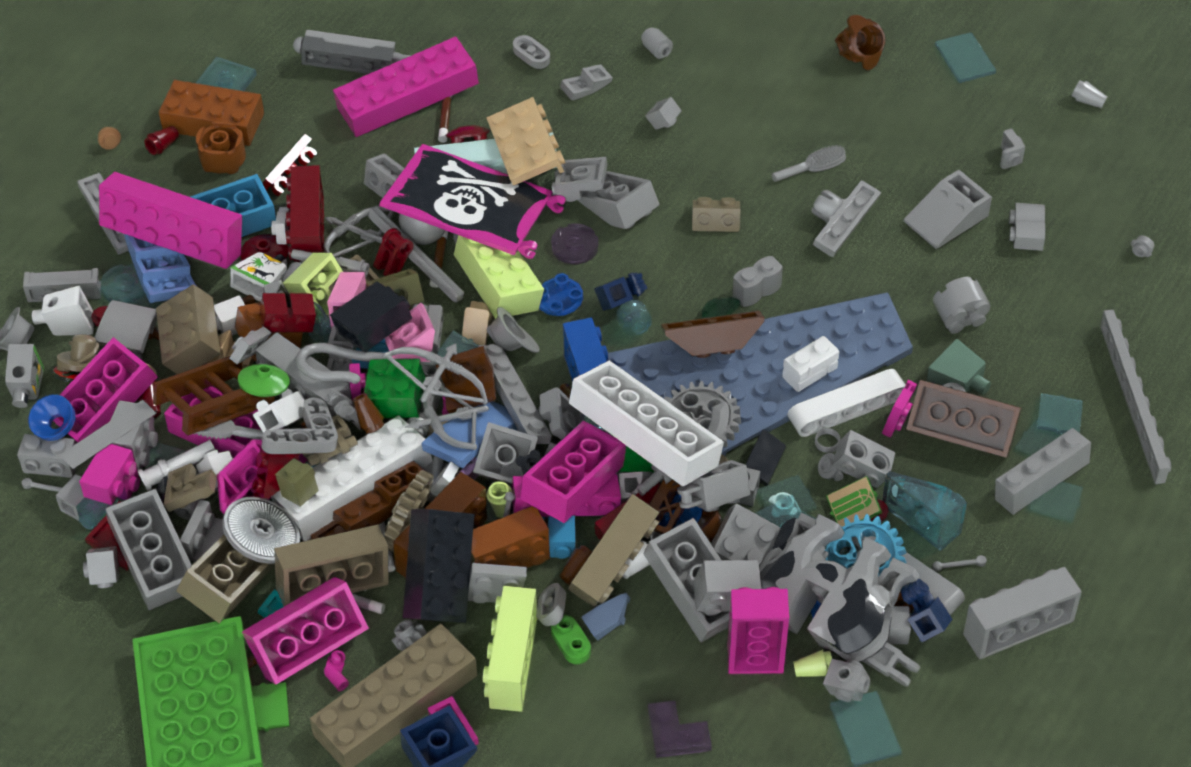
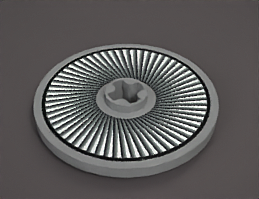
[222,497,300,564]

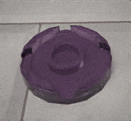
[551,223,599,265]

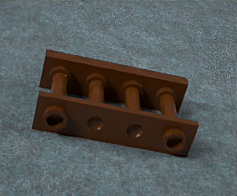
[153,356,275,436]

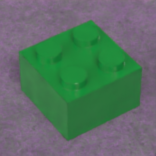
[364,359,425,418]

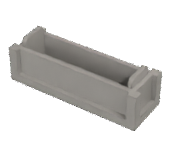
[23,268,102,302]

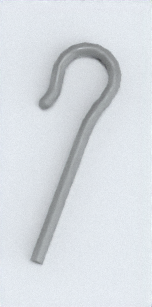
[296,343,436,384]

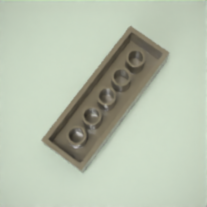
[309,624,477,767]

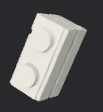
[783,336,839,392]

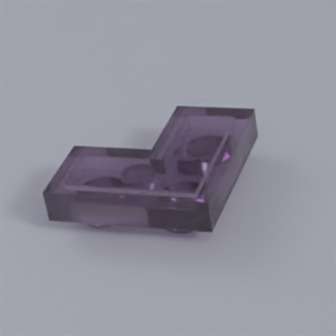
[648,701,712,758]

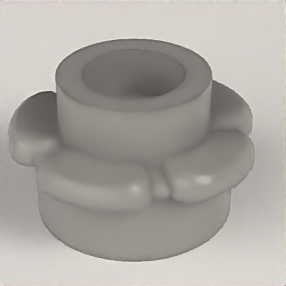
[1131,235,1154,257]

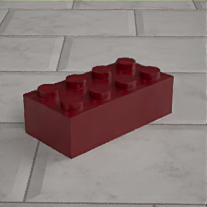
[286,165,324,262]

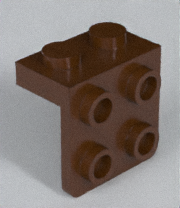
[436,346,496,414]

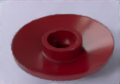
[241,234,289,261]

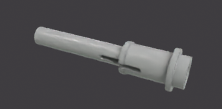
[291,249,369,278]

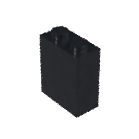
[330,281,412,352]

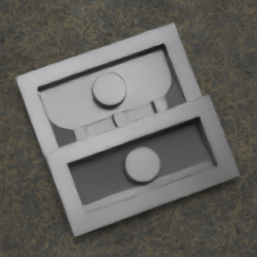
[95,300,157,354]

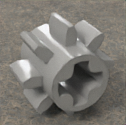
[392,620,427,651]

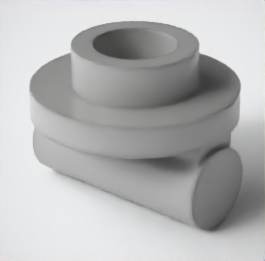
[818,453,844,481]

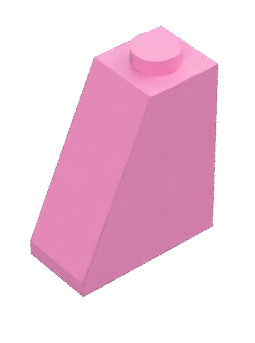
[327,272,367,329]

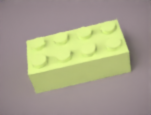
[454,235,544,319]
[483,586,537,712]

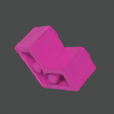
[79,444,140,505]

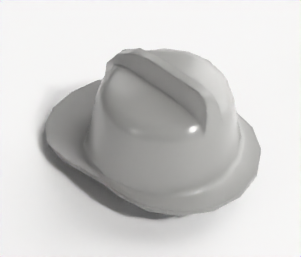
[0,307,34,351]
[487,307,540,353]

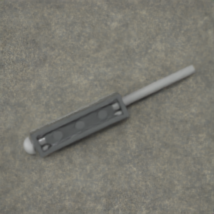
[293,30,411,74]

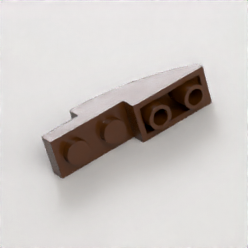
[333,461,427,532]

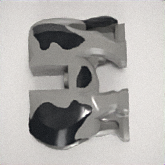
[759,513,920,662]

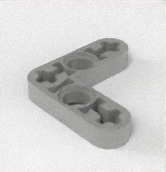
[261,398,338,454]

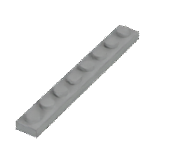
[1100,309,1171,484]

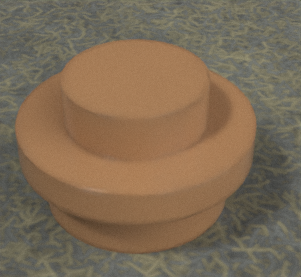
[98,127,121,150]

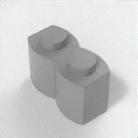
[1009,203,1045,251]
[733,256,783,307]

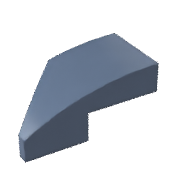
[582,593,631,640]

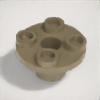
[56,334,99,372]

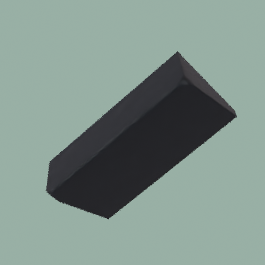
[745,430,786,486]

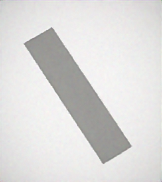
[60,400,156,469]

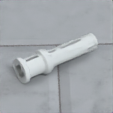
[138,439,215,491]

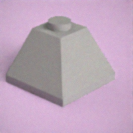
[473,422,538,487]

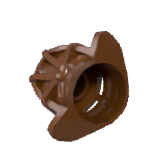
[834,15,886,70]

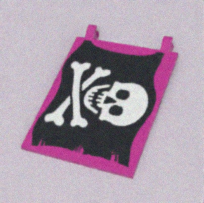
[379,144,566,259]

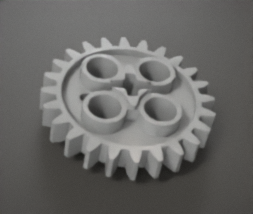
[664,381,741,447]

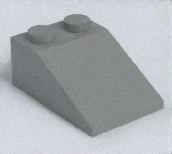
[577,171,660,229]

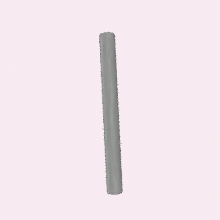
[368,207,464,303]

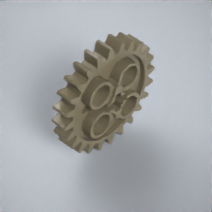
[384,470,434,552]

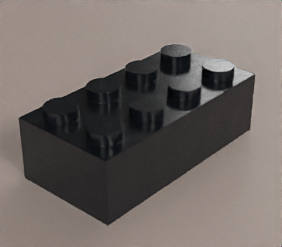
[403,509,474,623]

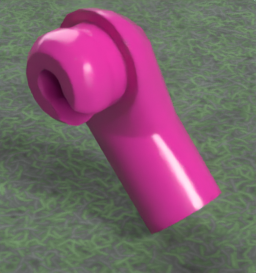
[324,650,349,691]

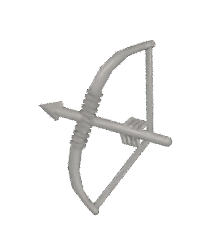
[323,206,395,258]
[383,343,488,405]
[405,381,489,450]

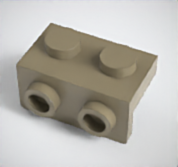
[692,197,740,232]

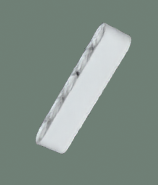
[787,369,906,437]

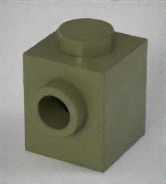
[275,459,319,507]

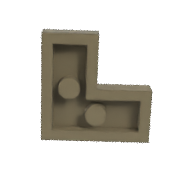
[164,463,217,512]

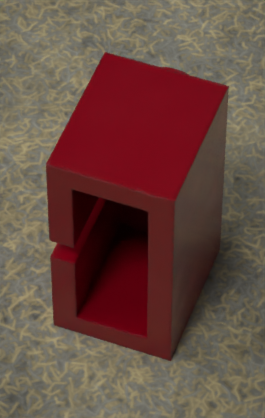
[260,293,316,332]

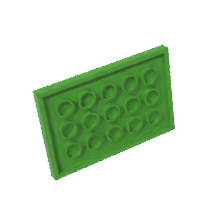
[132,616,263,767]

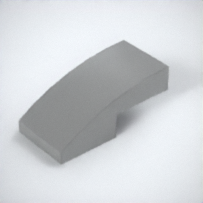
[560,64,613,101]

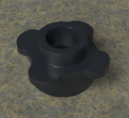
[516,450,541,475]

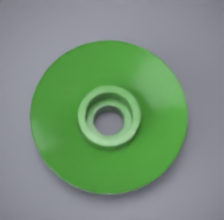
[238,364,290,397]

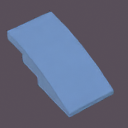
[124,234,196,303]
[421,402,518,469]

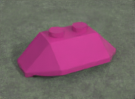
[217,439,307,514]

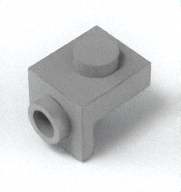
[1000,128,1025,169]

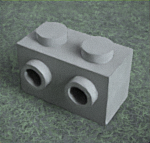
[17,434,77,478]

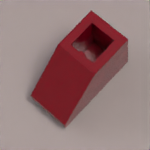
[252,449,300,499]

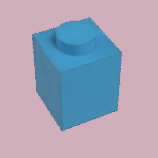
[548,516,576,559]

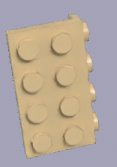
[486,97,566,186]

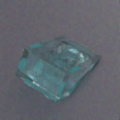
[882,471,967,551]

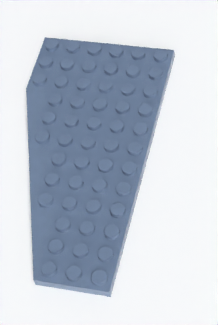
[606,292,913,456]

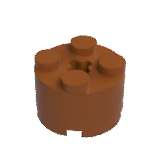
[196,120,246,174]

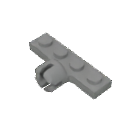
[77,173,129,255]
[811,180,881,258]

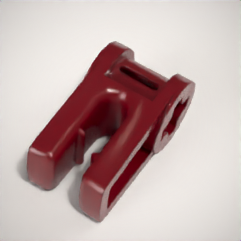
[373,228,414,276]

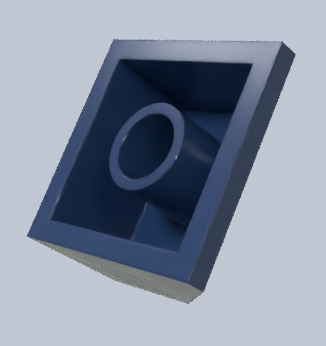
[400,705,477,767]

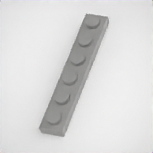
[478,344,552,444]

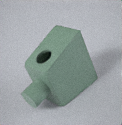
[927,339,991,395]

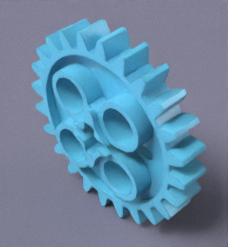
[825,514,907,577]

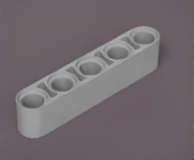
[844,536,965,616]

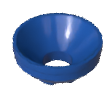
[28,394,76,441]

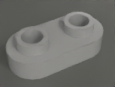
[513,35,550,69]
[536,583,566,626]

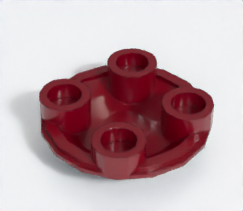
[445,125,491,143]

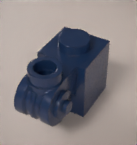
[594,272,648,311]
[901,579,953,642]

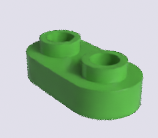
[551,615,591,664]

